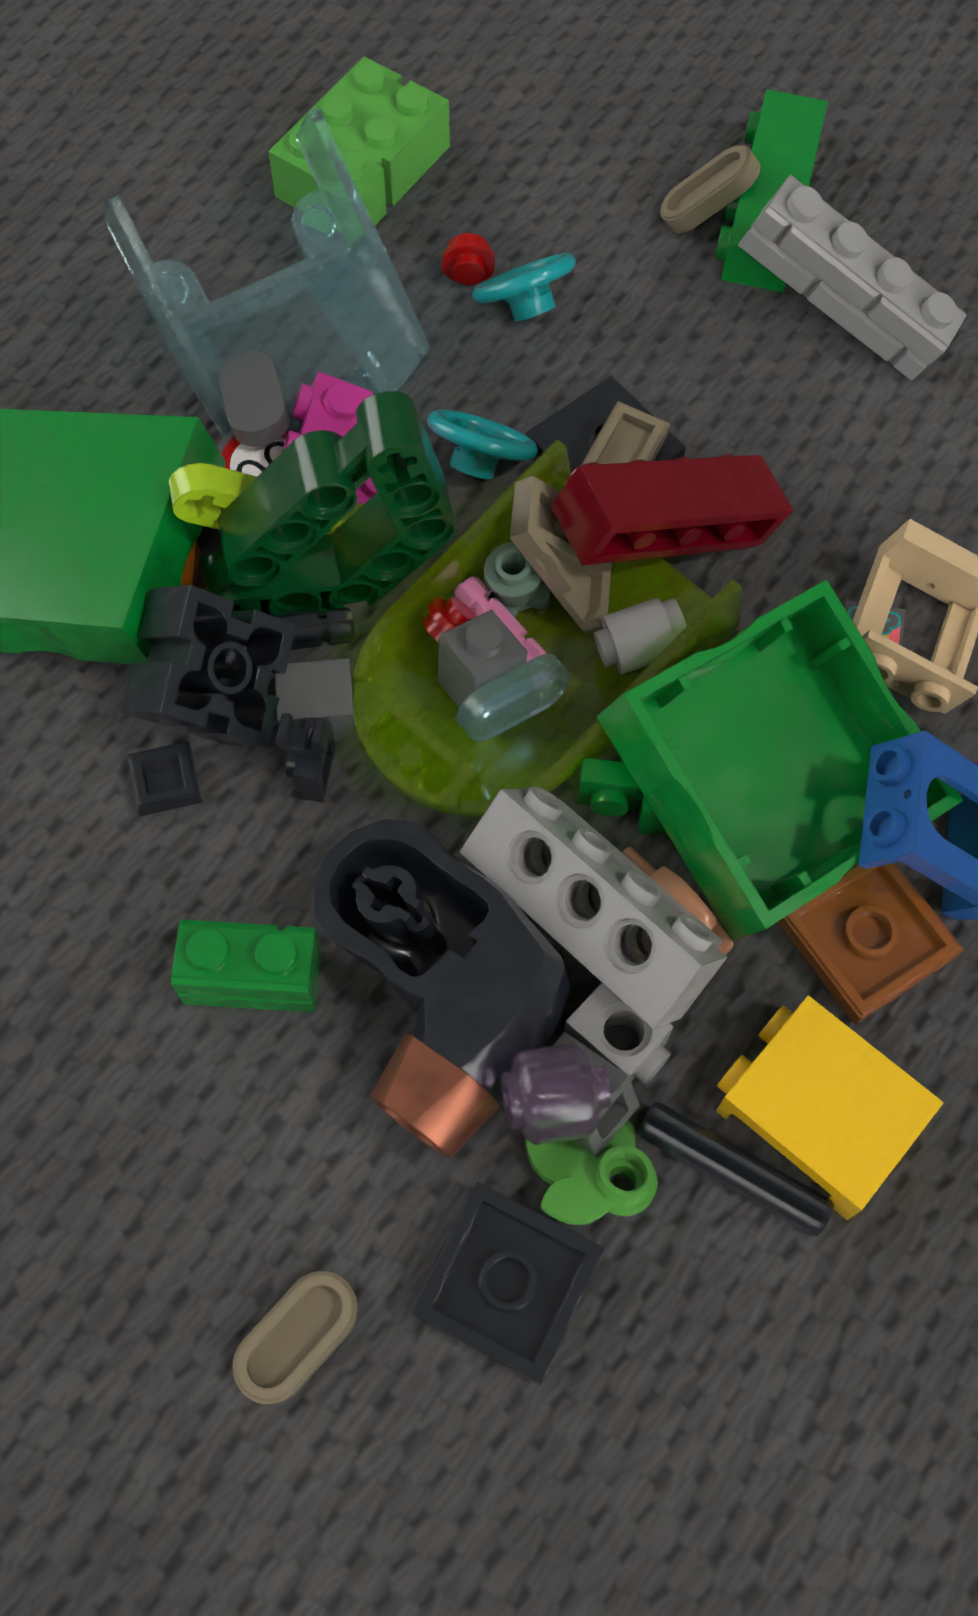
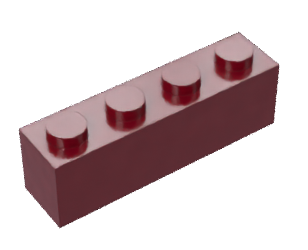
[551,454,794,566]

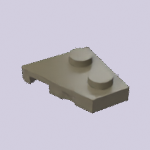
[510,476,612,634]

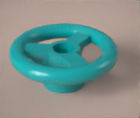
[472,253,576,321]
[427,409,538,479]

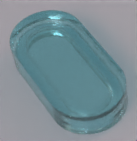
[457,654,570,741]

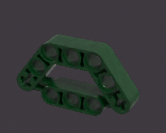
[200,391,456,616]

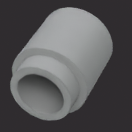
[594,597,690,675]

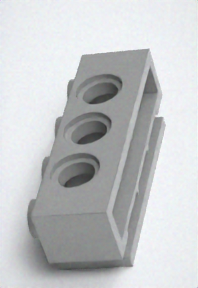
[459,786,727,1029]

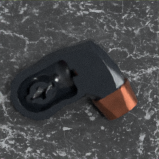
[311,819,571,1159]

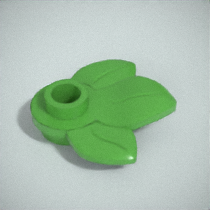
[524,1120,658,1225]

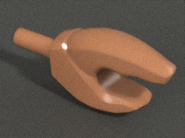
[622,846,734,955]

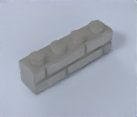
[738,174,967,380]

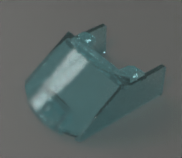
[105,107,430,437]

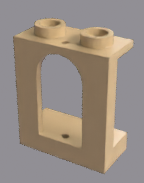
[853,519,978,714]

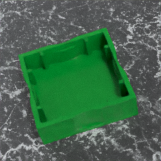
[0,409,226,665]
[596,580,964,941]

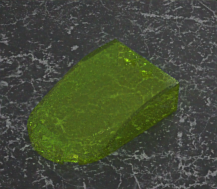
[353,439,742,816]

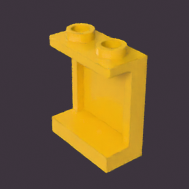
[716,995,944,1220]

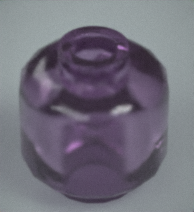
[501,1043,611,1145]

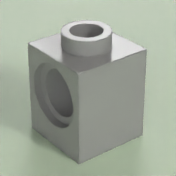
[564,983,673,1085]

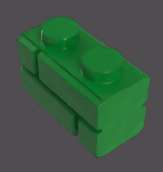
[171,919,322,1013]

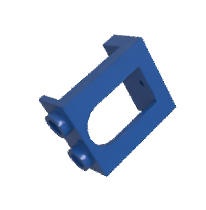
[859,731,978,921]

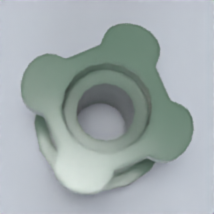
[483,542,551,617]

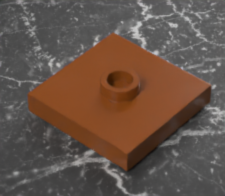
[777,862,964,1025]

